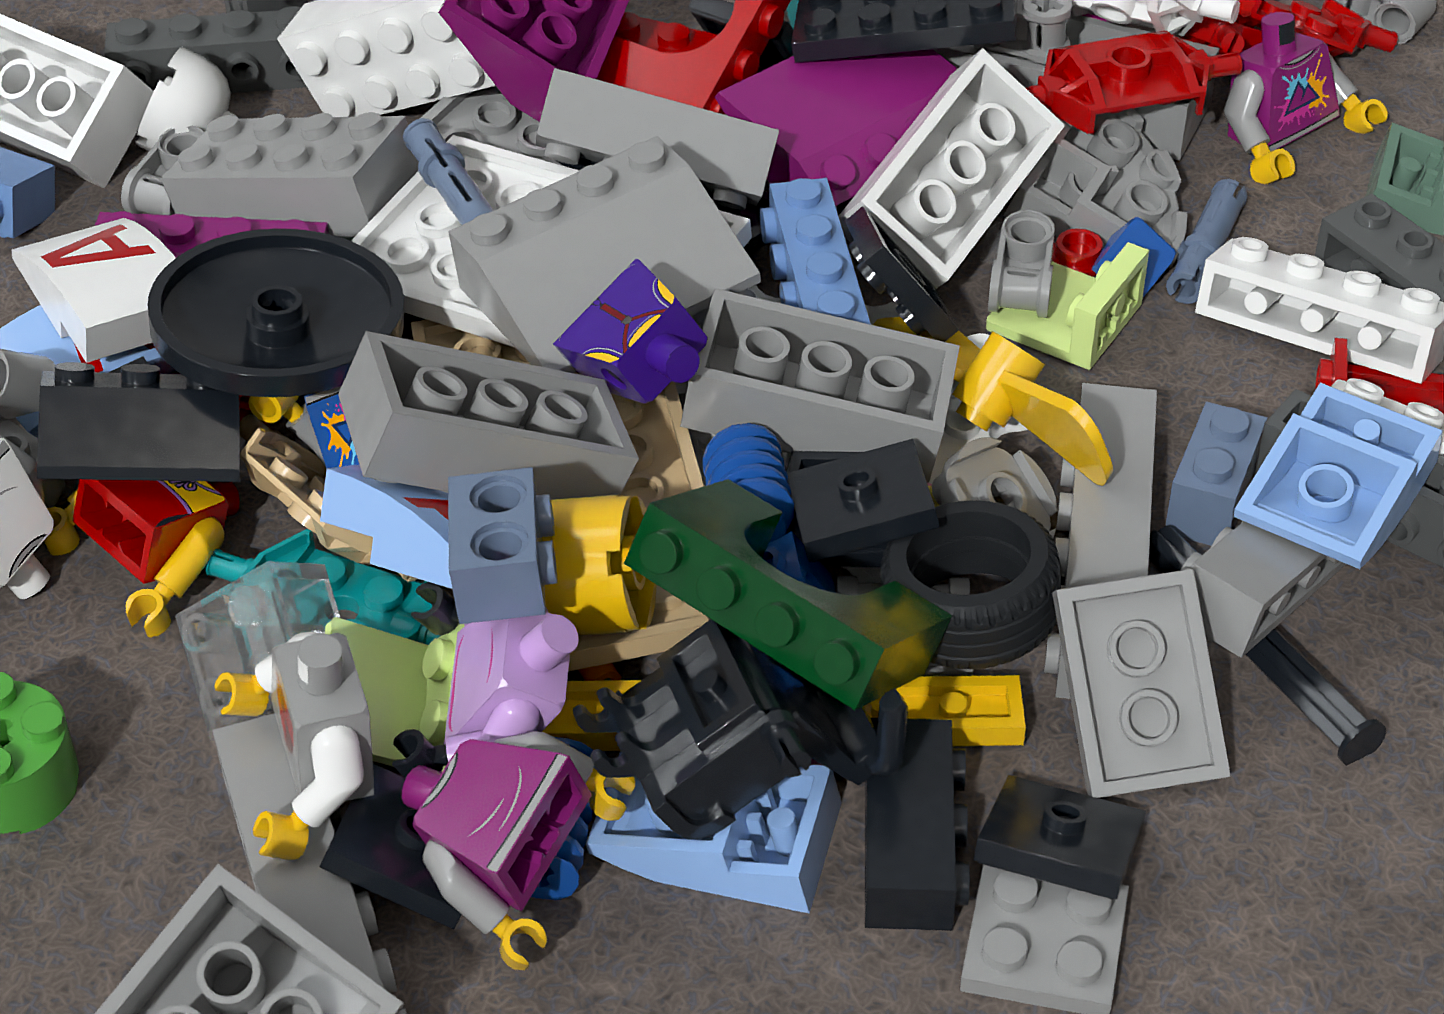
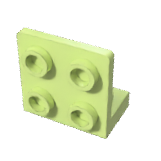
[986,242,1149,370]
[325,617,465,772]

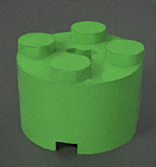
[0,672,79,834]

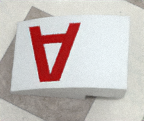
[12,218,176,363]

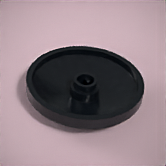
[147,229,404,397]

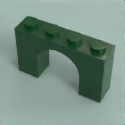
[623,479,952,710]

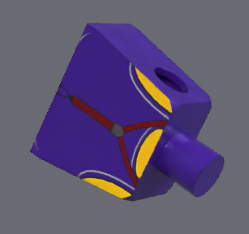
[553,259,708,404]

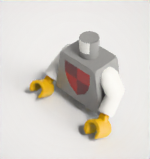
[214,632,374,860]

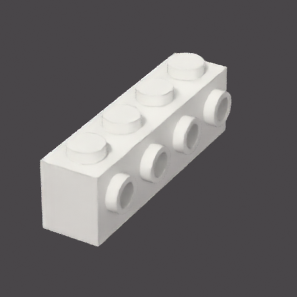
[1195,237,1444,384]

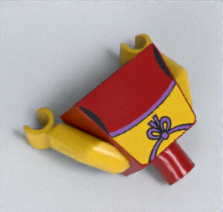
[44,479,240,637]

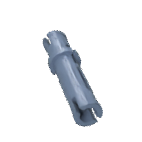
[403,118,494,225]
[1166,179,1248,304]

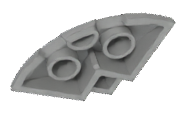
[1004,108,1187,268]

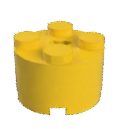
[542,495,657,636]

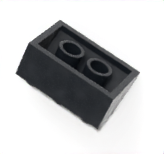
[37,362,240,482]

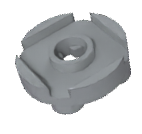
[932,437,1058,538]

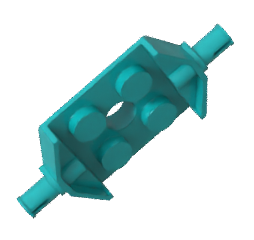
[206,529,440,649]

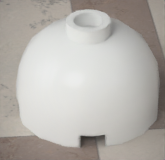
[136,47,236,151]

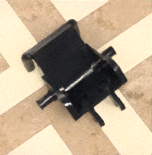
[573,592,908,839]

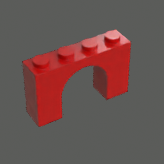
[596,0,791,115]

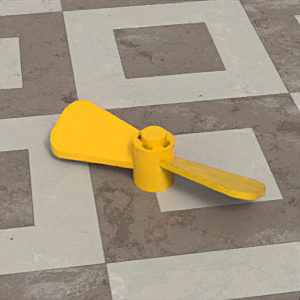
[873,317,1113,486]

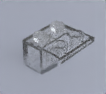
[175,561,340,742]

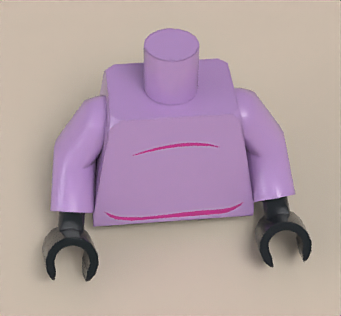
[392,582,579,779]

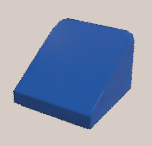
[1091,217,1176,297]

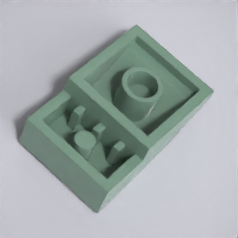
[1365,123,1444,235]

